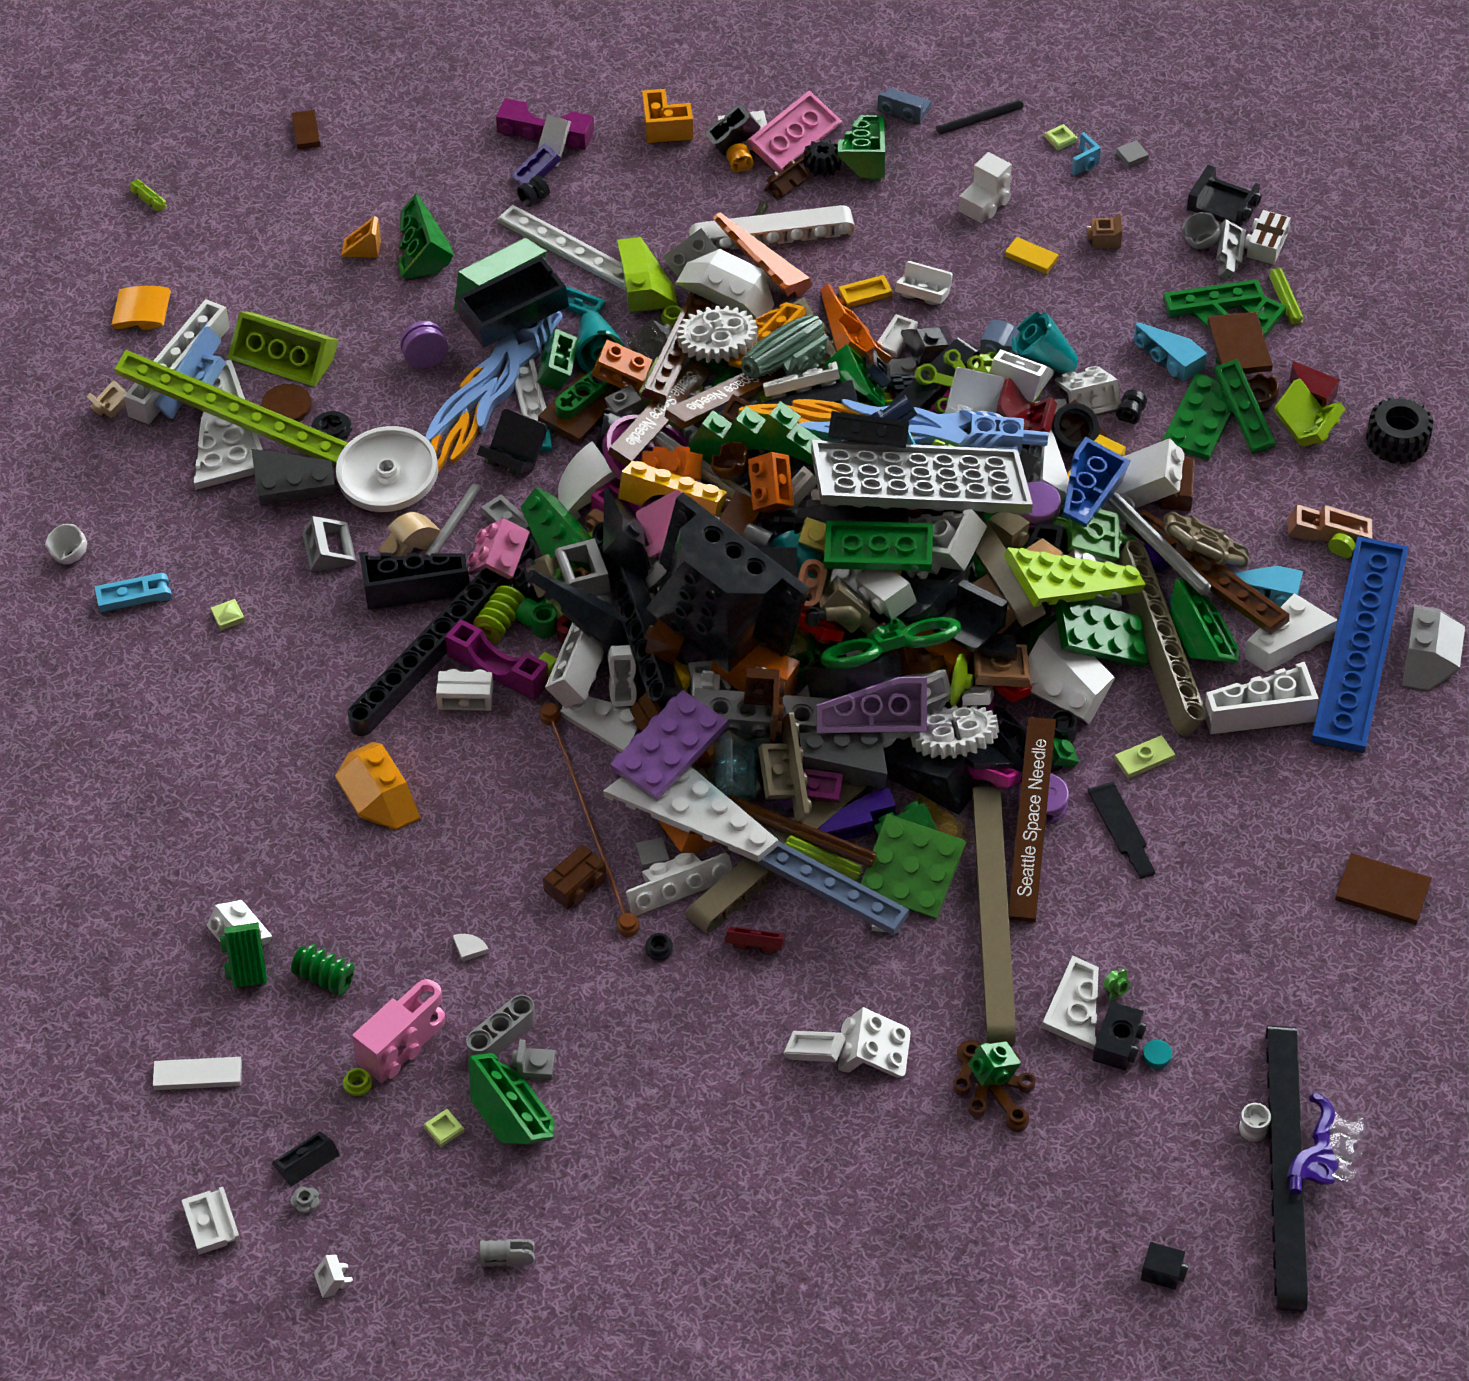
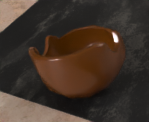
[1247,373,1279,410]
[711,442,750,480]

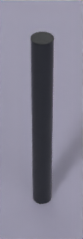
[936,99,1023,135]

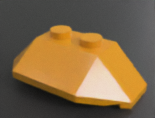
[728,302,806,369]
[335,742,421,830]

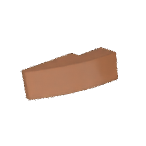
[1288,504,1372,543]

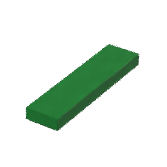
[1214,359,1276,454]

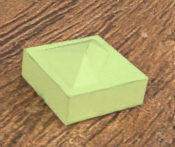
[211,599,245,631]

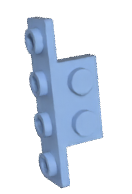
[155,326,226,419]

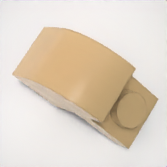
[379,512,441,557]

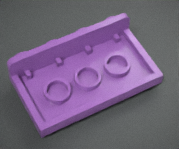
[610,690,729,801]

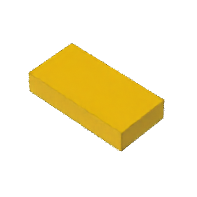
[1005,237,1059,274]
[838,275,893,308]

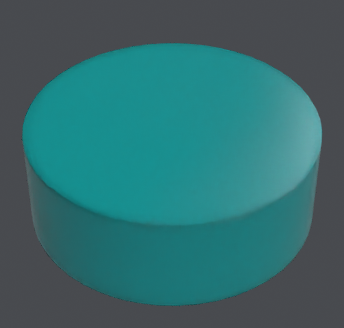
[1143,1040,1172,1069]

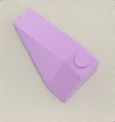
[817,677,927,733]

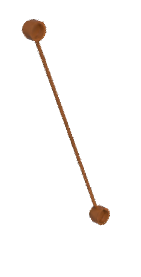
[539,702,639,937]

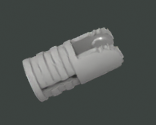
[480,1239,535,1268]

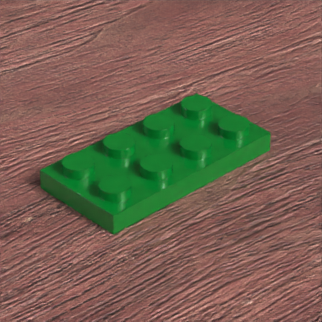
[1162,373,1233,461]
[824,521,933,571]
[1054,599,1149,667]

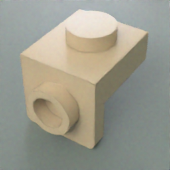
[86,380,127,418]

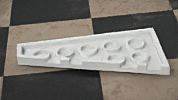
[194,360,263,490]
[603,766,778,862]

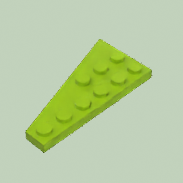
[1003,547,1146,607]

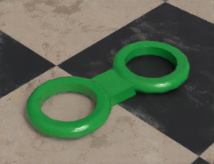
[820,617,961,670]

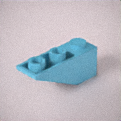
[1134,322,1207,382]
[1234,566,1303,607]

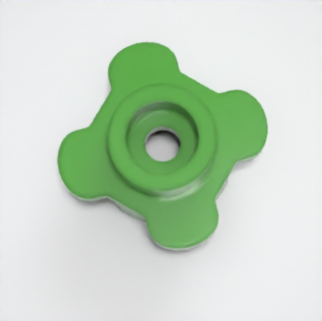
[1103,969,1130,1001]

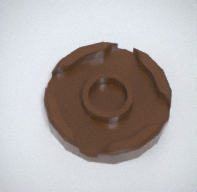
[261,384,312,422]

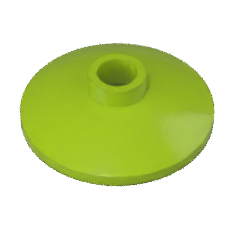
[950,653,974,706]

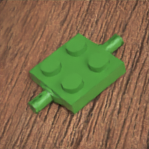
[1052,509,1136,563]

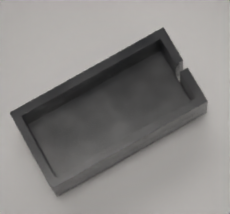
[456,256,569,348]

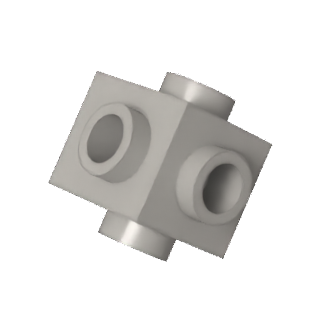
[605,385,645,416]

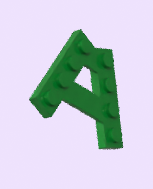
[1163,279,1286,365]

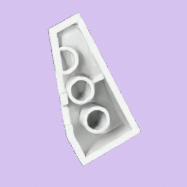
[1028,428,1069,505]

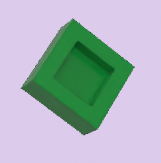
[1052,738,1079,768]

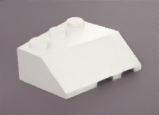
[1028,620,1115,724]

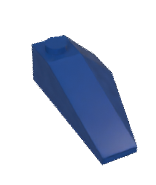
[1062,437,1131,527]

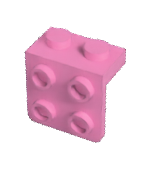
[636,490,682,560]
[467,518,530,579]

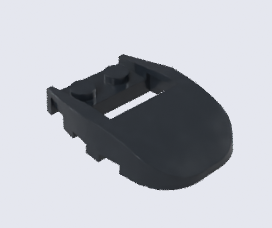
[878,560,977,622]

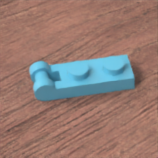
[95,573,172,612]

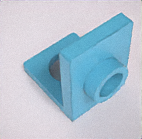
[1072,132,1101,176]

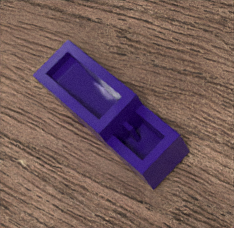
[819,788,896,840]

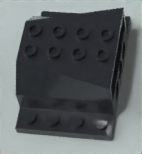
[646,492,810,672]

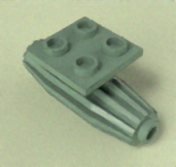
[741,314,829,379]

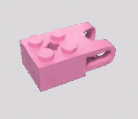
[352,979,445,1083]

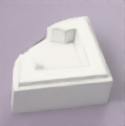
[453,934,489,962]

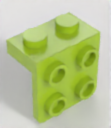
[1274,379,1345,447]

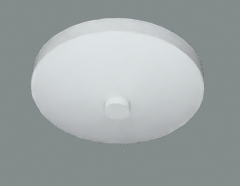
[336,426,438,512]

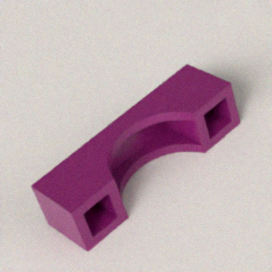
[496,98,594,150]
[445,619,549,701]

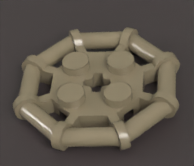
[1164,512,1250,569]

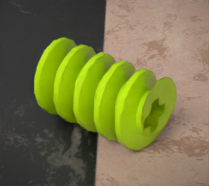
[473,586,525,644]

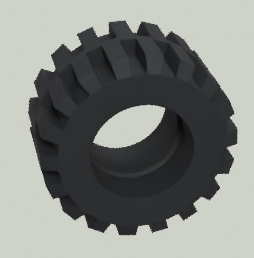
[1366,397,1434,464]

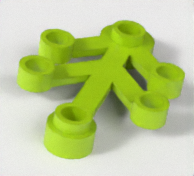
[915,349,989,414]

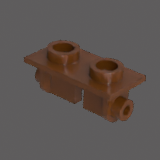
[764,157,811,199]

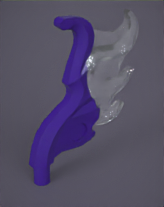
[1287,1093,1366,1195]

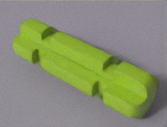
[129,179,166,212]

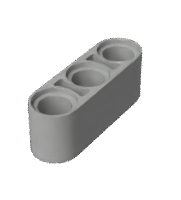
[466,995,536,1058]

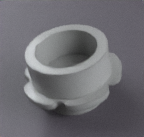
[290,1186,320,1213]

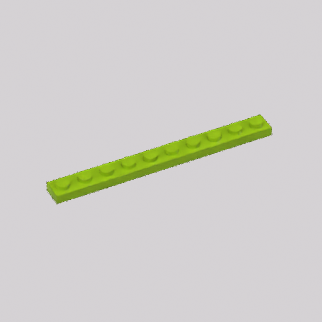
[114,350,348,467]

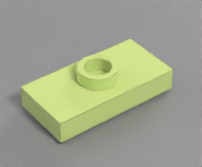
[1114,735,1176,779]

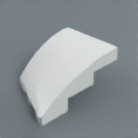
[558,441,616,520]

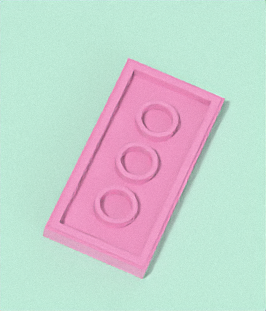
[746,90,843,173]

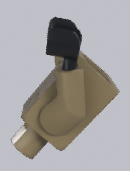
[805,575,878,635]

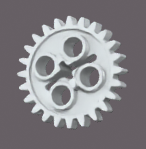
[677,306,758,363]
[910,705,999,759]

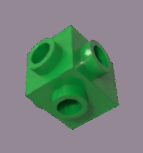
[968,1041,1021,1086]

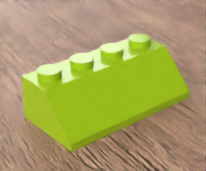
[227,311,338,387]

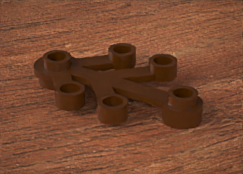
[953,1040,1036,1132]

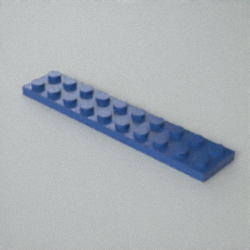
[1311,536,1409,753]

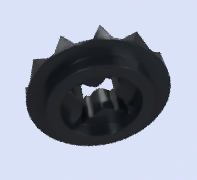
[311,411,352,440]

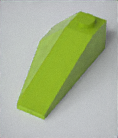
[617,237,677,312]

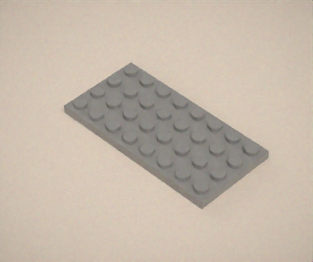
[811,440,1033,515]

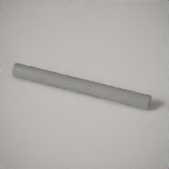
[424,484,480,557]

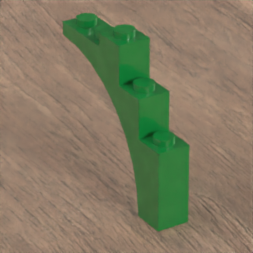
[687,401,821,466]

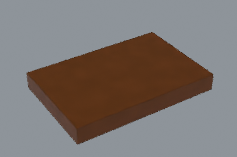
[1207,312,1273,374]
[538,373,615,445]
[1335,853,1432,925]

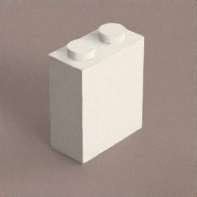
[1115,438,1184,508]

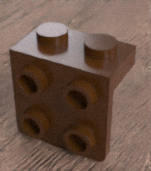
[743,666,785,742]

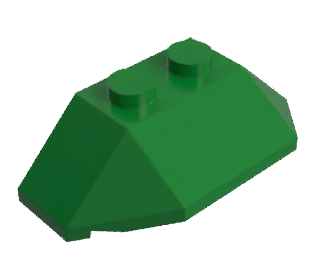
[1170,579,1240,664]
[468,1053,555,1144]

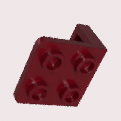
[997,378,1057,445]

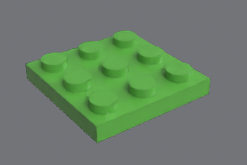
[861,814,966,919]

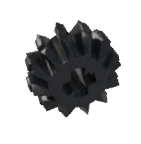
[803,138,842,178]

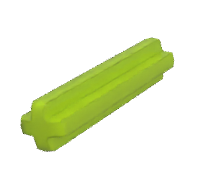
[1269,267,1303,325]
[785,836,862,881]

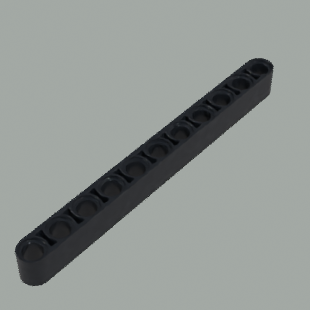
[348,535,536,736]
[1266,1025,1308,1311]

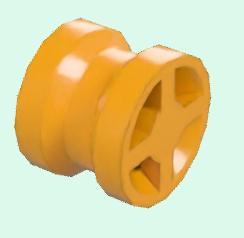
[726,143,754,173]

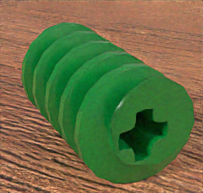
[291,944,355,996]

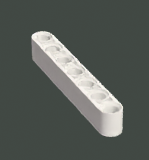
[688,205,855,250]

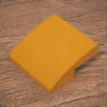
[111,286,171,330]

